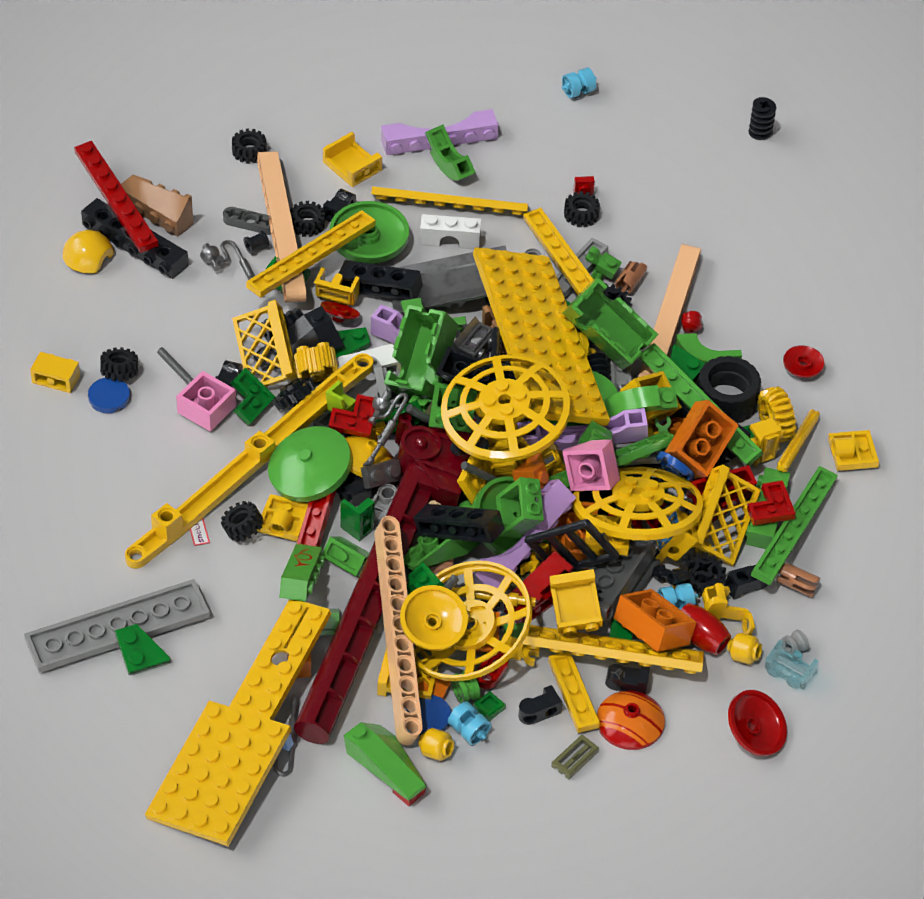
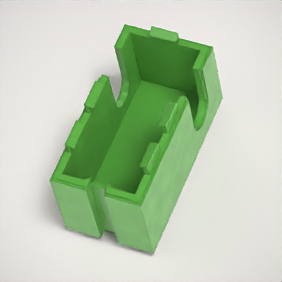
[562,277,659,369]
[384,305,459,400]

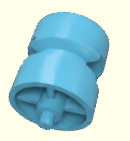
[562,67,597,98]
[657,583,698,610]
[448,701,492,745]

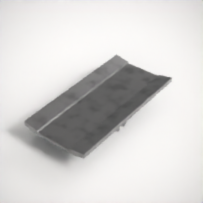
[392,245,506,314]

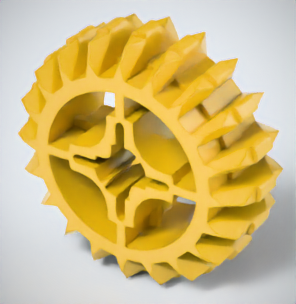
[757,386,796,443]

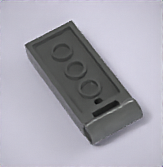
[589,540,657,622]

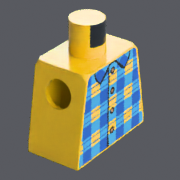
[654,509,698,562]

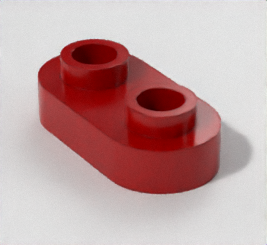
[476,651,509,689]

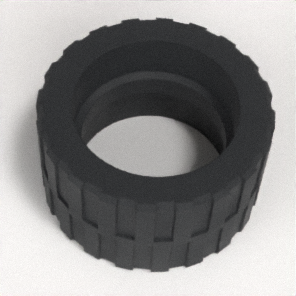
[697,356,761,423]

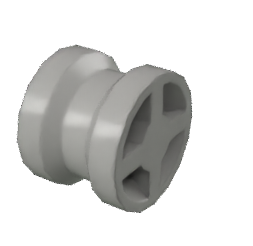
[781,629,809,657]

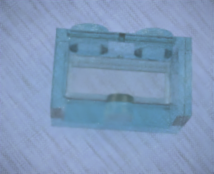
[765,639,819,690]

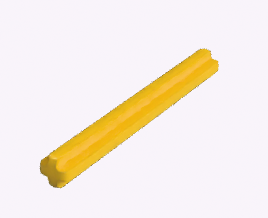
[776,409,820,473]

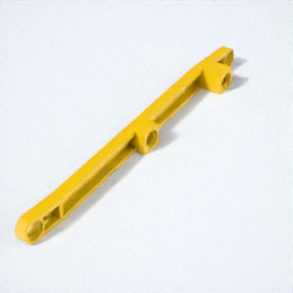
[125,353,373,569]

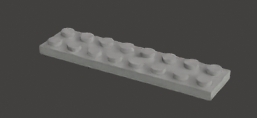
[24,579,210,673]

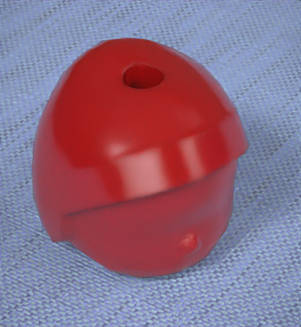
[681,311,703,334]

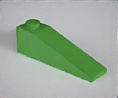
[403,536,480,570]
[343,722,426,801]

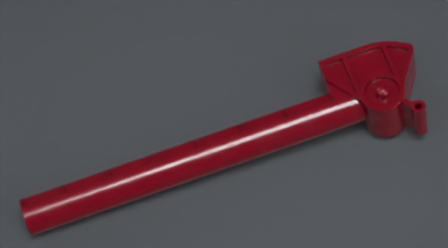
[294,412,474,744]

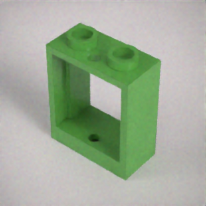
[429,382,477,433]
[496,477,544,538]

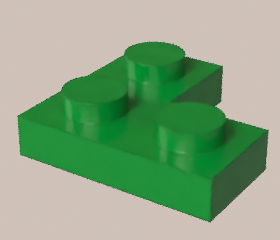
[230,367,276,425]

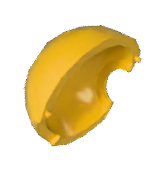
[63,229,114,273]

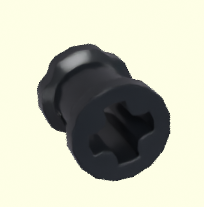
[243,230,269,254]

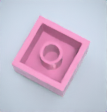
[176,371,236,432]

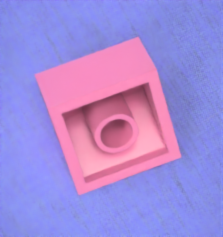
[562,440,620,491]

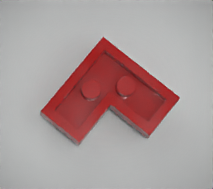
[328,394,375,438]
[747,480,796,526]

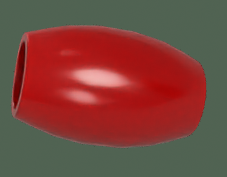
[681,603,731,655]

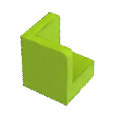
[325,380,356,412]

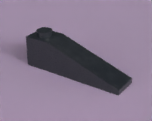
[253,306,344,371]
[435,346,516,386]

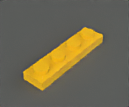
[548,651,600,733]

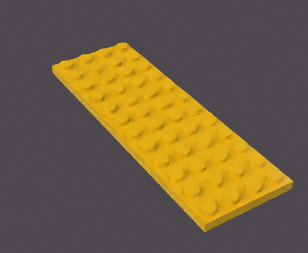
[472,247,610,426]

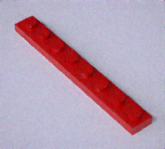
[74,140,158,253]

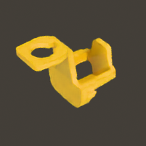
[702,583,755,635]

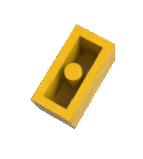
[30,352,80,393]

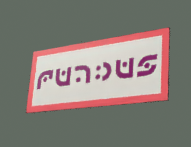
[190,518,210,546]

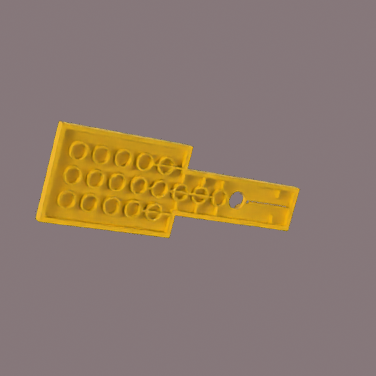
[144,599,331,847]

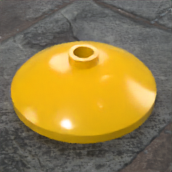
[345,436,394,478]
[400,585,468,651]

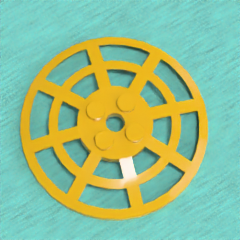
[441,355,571,462]
[573,466,703,541]
[414,561,532,681]

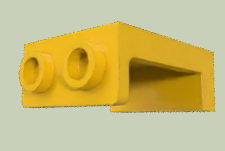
[323,132,382,188]
[549,569,603,635]

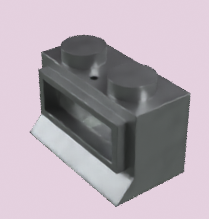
[453,316,493,360]

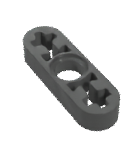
[223,207,271,235]

